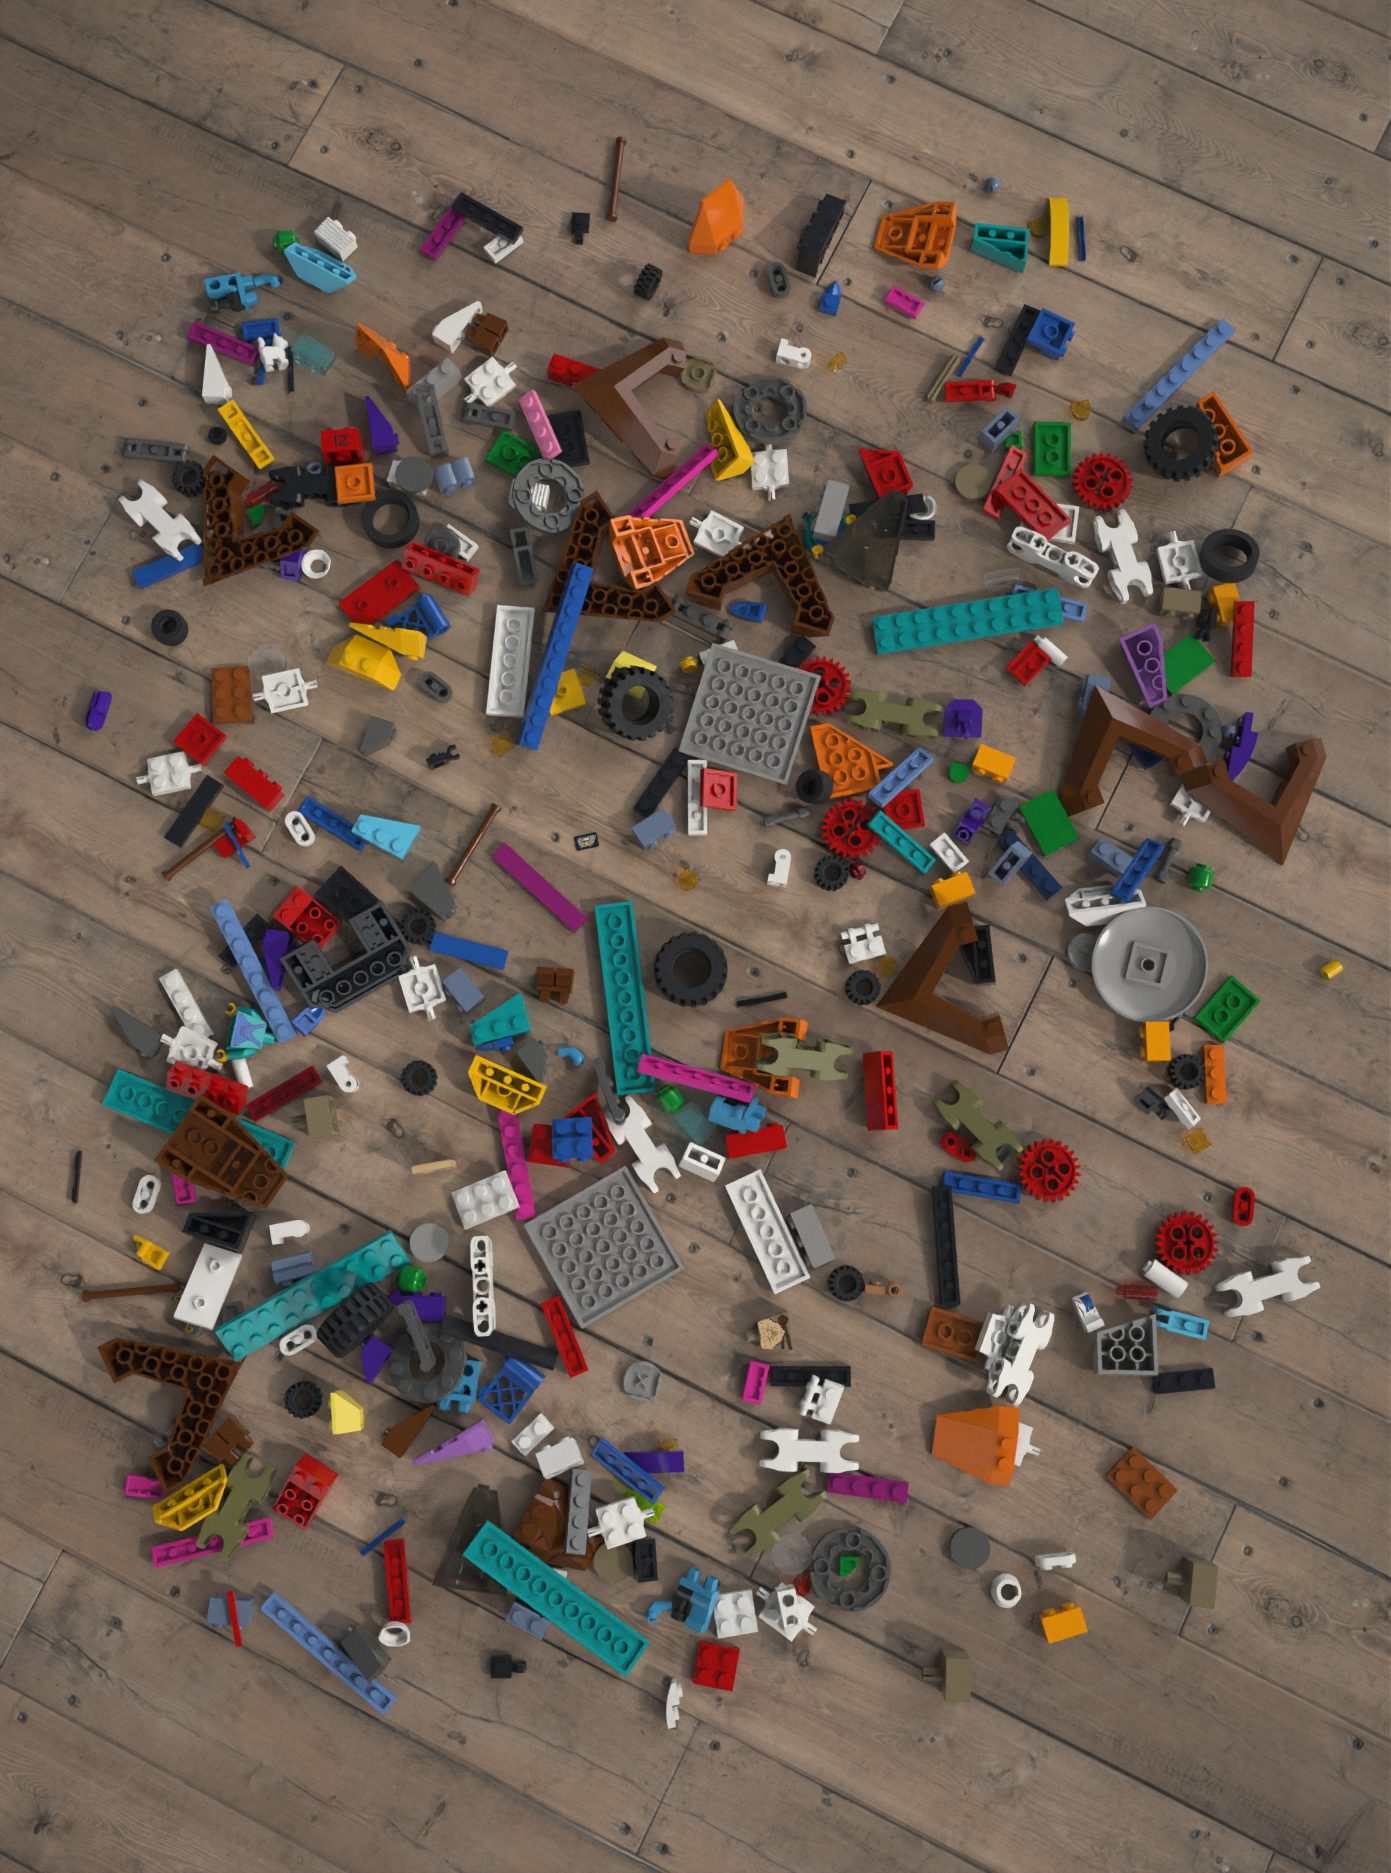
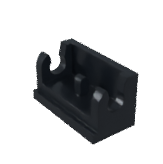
[632,1536,658,1583]

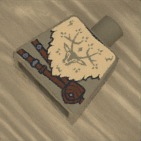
[746,1311,793,1351]

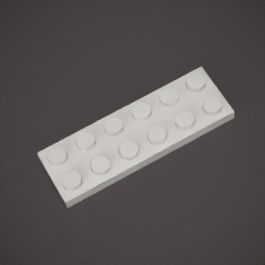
[486,605,535,718]
[725,1169,811,1294]

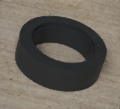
[361,490,420,549]
[1199,529,1260,583]

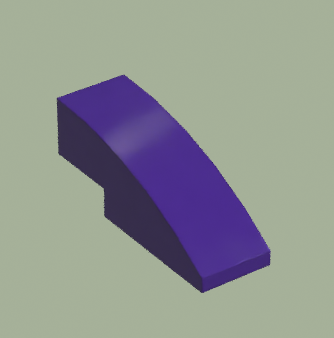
[624,1449,684,1473]

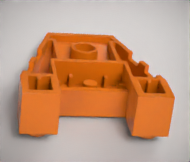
[720,1017,808,1099]

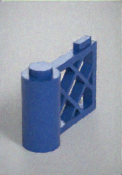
[385,593,451,642]
[478,1356,546,1425]

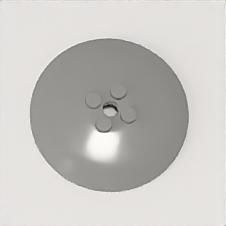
[1091,907,1209,1022]

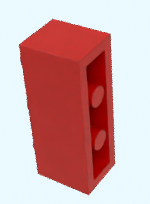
[223,756,285,812]
[725,1122,787,1159]

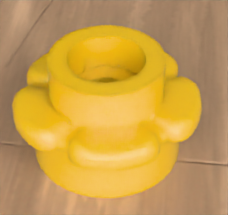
[680,657,698,673]

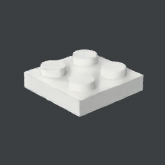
[714,1589,758,1638]

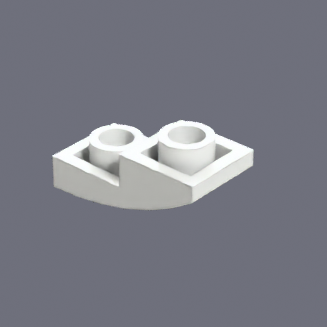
[666,1678,683,1729]

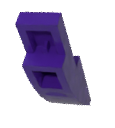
[1223,712,1258,781]

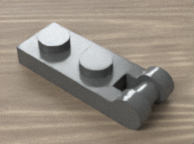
[462,403,516,431]

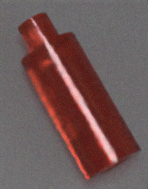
[242,480,279,508]
[1116,1284,1158,1301]

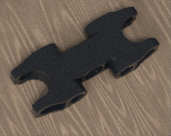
[268,466,361,508]

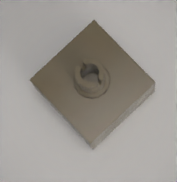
[290,1095,340,1140]
[1164,1556,1218,1609]
[922,1649,971,1703]

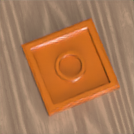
[335,463,376,504]

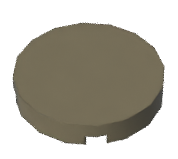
[680,356,717,393]
[954,464,992,501]
[593,1542,634,1583]

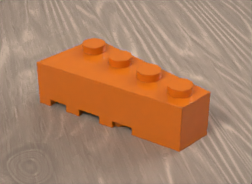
[1195,391,1254,478]

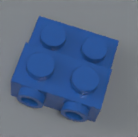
[1026,308,1075,361]
[552,1117,593,1163]

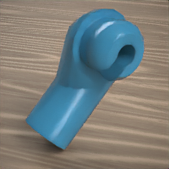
[253,273,280,288]
[558,1047,584,1067]
[645,1600,672,1623]

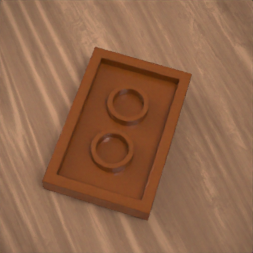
[211,666,253,725]
[920,1306,984,1363]
[1105,1446,1178,1520]

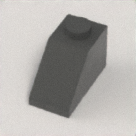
[359,716,398,756]
[516,1038,548,1084]

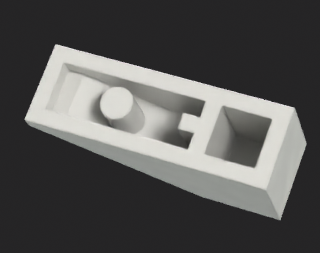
[432,301,483,354]
[202,344,232,405]

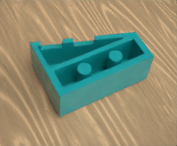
[971,223,1030,273]
[469,992,532,1047]

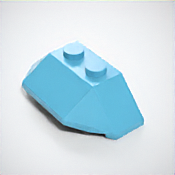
[284,242,357,293]

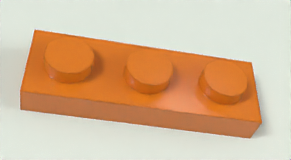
[1202,1045,1227,1104]

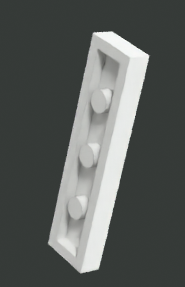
[688,760,707,836]
[159,969,214,1038]

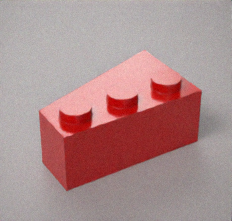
[564,1093,616,1164]

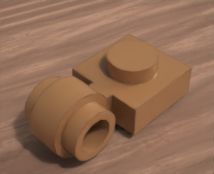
[863,1281,902,1298]

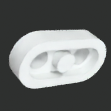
[285,811,315,847]
[132,1175,161,1214]
[279,1324,317,1356]
[1035,1552,1076,1570]

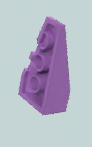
[1118,622,1167,708]
[412,1419,496,1465]

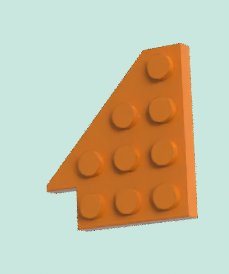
[810,723,894,800]

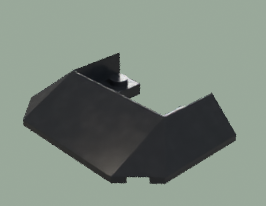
[280,900,411,1013]

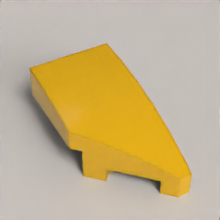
[133,1234,170,1270]

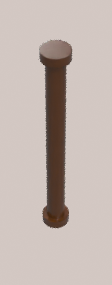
[606,137,627,222]
[445,803,502,886]
[162,816,238,881]
[82,1281,180,1302]

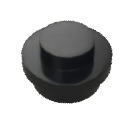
[208,427,227,445]

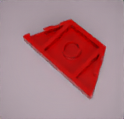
[858,448,914,500]

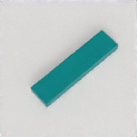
[867,810,936,874]

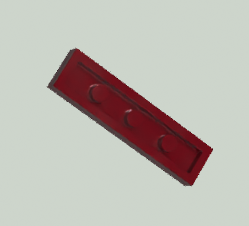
[245,1065,323,1122]

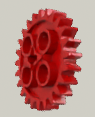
[1072,452,1133,512]
[797,656,851,717]
[821,798,881,860]
[1017,1139,1081,1203]
[1153,1211,1219,1275]

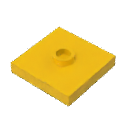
[549,668,587,716]

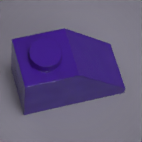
[361,1335,393,1384]

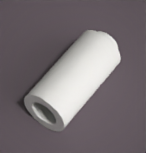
[1142,1259,1188,1299]

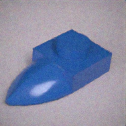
[819,281,841,316]
[728,601,767,623]
[291,1006,326,1037]
[475,1036,515,1053]

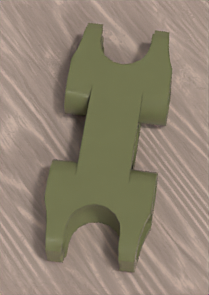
[845,690,942,740]
[754,1032,854,1081]
[932,1079,1023,1172]
[196,1452,277,1561]
[729,1467,828,1558]

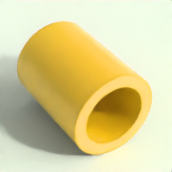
[1320,959,1343,980]

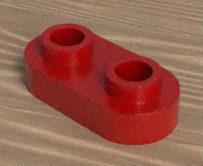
[940,1132,976,1163]
[1231,1187,1255,1226]

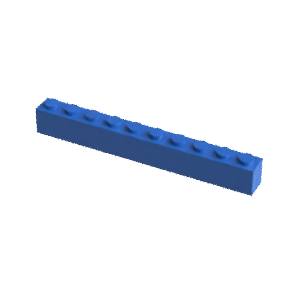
[515,562,594,750]

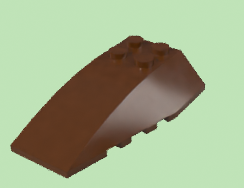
[154,1094,289,1209]

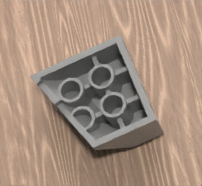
[1092,1314,1159,1376]

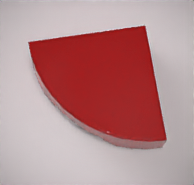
[995,382,1017,399]

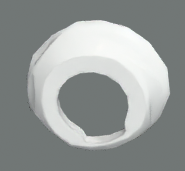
[909,495,937,520]
[301,549,331,579]
[990,1573,1021,1608]
[378,1621,410,1647]

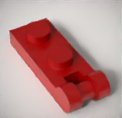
[944,380,997,403]

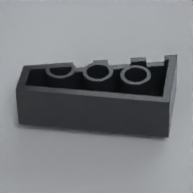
[796,193,846,278]

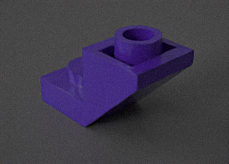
[280,549,306,581]
[952,798,991,845]

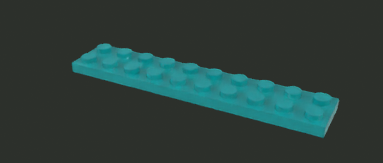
[872,587,1064,655]
[595,901,656,1096]
[102,1069,297,1170]
[215,1229,410,1361]
[462,1520,650,1677]

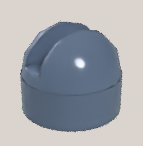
[986,178,1001,193]
[929,276,944,293]
[307,462,322,475]
[1222,726,1237,739]

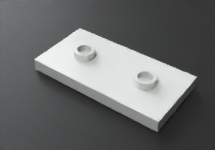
[173,1243,242,1330]

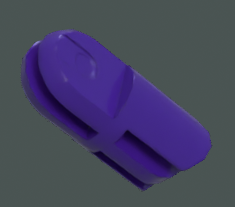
[85,691,112,731]

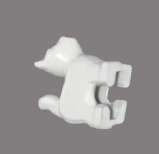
[257,333,288,372]

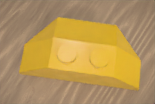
[325,635,401,691]
[468,1055,547,1115]
[152,1463,227,1532]

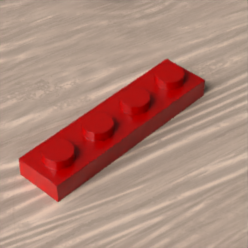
[980,445,1027,520]
[1231,601,1255,677]
[540,1296,589,1378]
[383,1538,412,1624]

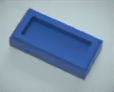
[242,318,281,343]

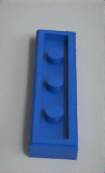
[132,543,204,589]
[297,796,367,852]
[1110,838,1164,903]
[429,932,509,970]
[941,1171,1022,1204]
[590,1437,665,1505]

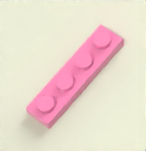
[518,389,562,460]

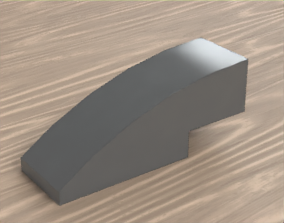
[510,526,539,586]

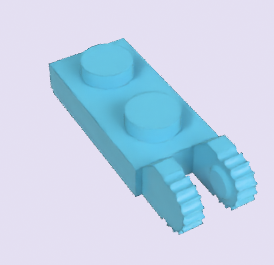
[1153,1308,1209,1340]

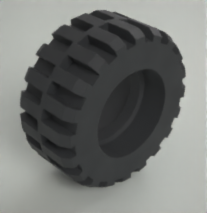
[1143,405,1219,482]
[597,666,674,741]
[654,932,728,1008]
[317,1283,394,1358]

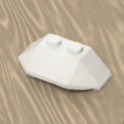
[1065,884,1146,926]

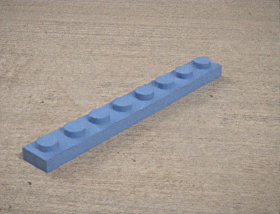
[1123,318,1235,431]
[209,899,298,1044]
[260,1591,398,1716]

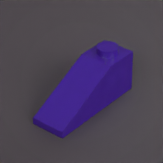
[365,396,400,455]
[262,928,294,992]

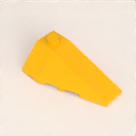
[706,399,755,481]
[349,623,427,661]

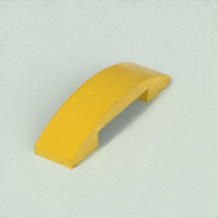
[1048,197,1069,266]
[218,399,275,469]

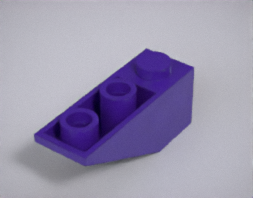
[386,1291,447,1321]

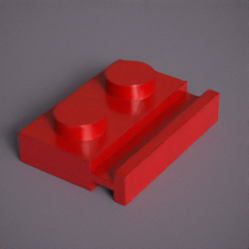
[1005,641,1051,687]

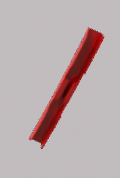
[227,1591,243,1647]

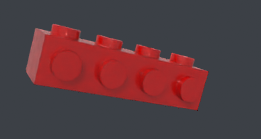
[547,353,601,388]
[401,541,480,596]
[863,1051,898,1131]
[166,1061,248,1115]

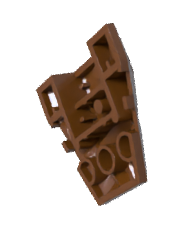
[512,1478,604,1571]

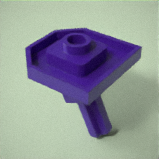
[943,699,983,740]

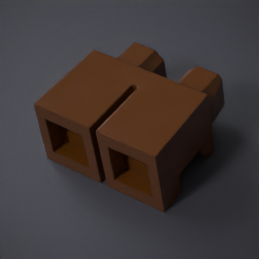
[465,312,509,357]
[536,967,575,1004]
[203,1415,254,1466]

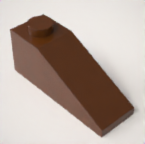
[381,1403,438,1458]

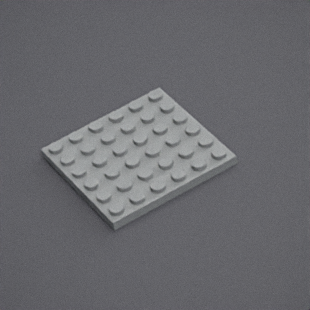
[679,643,821,785]
[524,1166,685,1329]

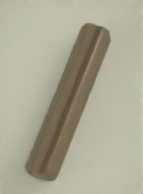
[926,354,960,403]

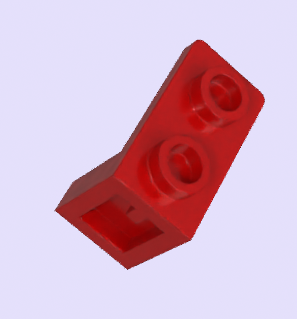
[214,818,256,859]

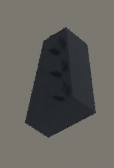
[958,925,996,987]
[182,1212,257,1253]

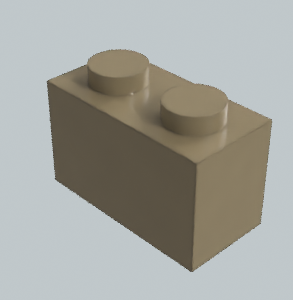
[1158,587,1202,620]

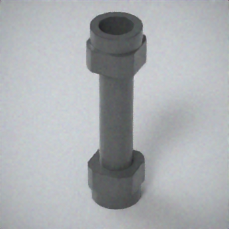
[763,806,810,828]
[1154,838,1182,884]

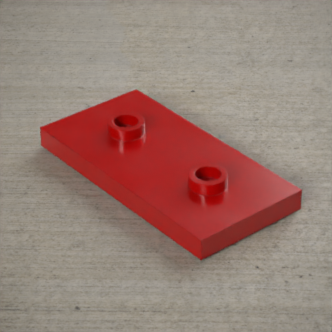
[993,468,1072,541]
[338,559,420,625]

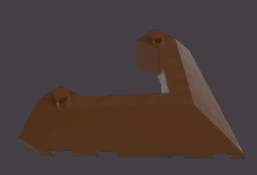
[572,337,686,480]
[203,455,320,586]
[542,491,677,622]
[685,513,834,638]
[1059,685,1208,817]
[1181,739,1327,865]
[876,901,1009,1055]
[97,1338,242,1494]

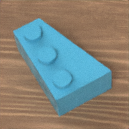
[351,815,421,862]

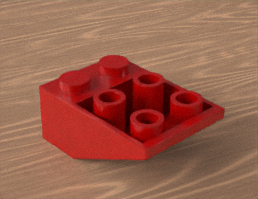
[270,884,342,949]
[272,1453,339,1530]

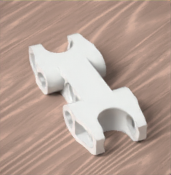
[118,479,202,562]
[1093,509,1153,604]
[1007,527,1099,588]
[603,1095,681,1194]
[470,1236,496,1337]
[1215,1256,1320,1318]
[986,1301,1054,1406]
[759,1428,859,1473]

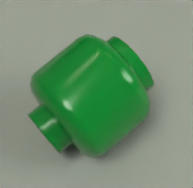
[273,230,300,255]
[1187,863,1215,892]
[655,1084,684,1114]
[396,1265,427,1293]

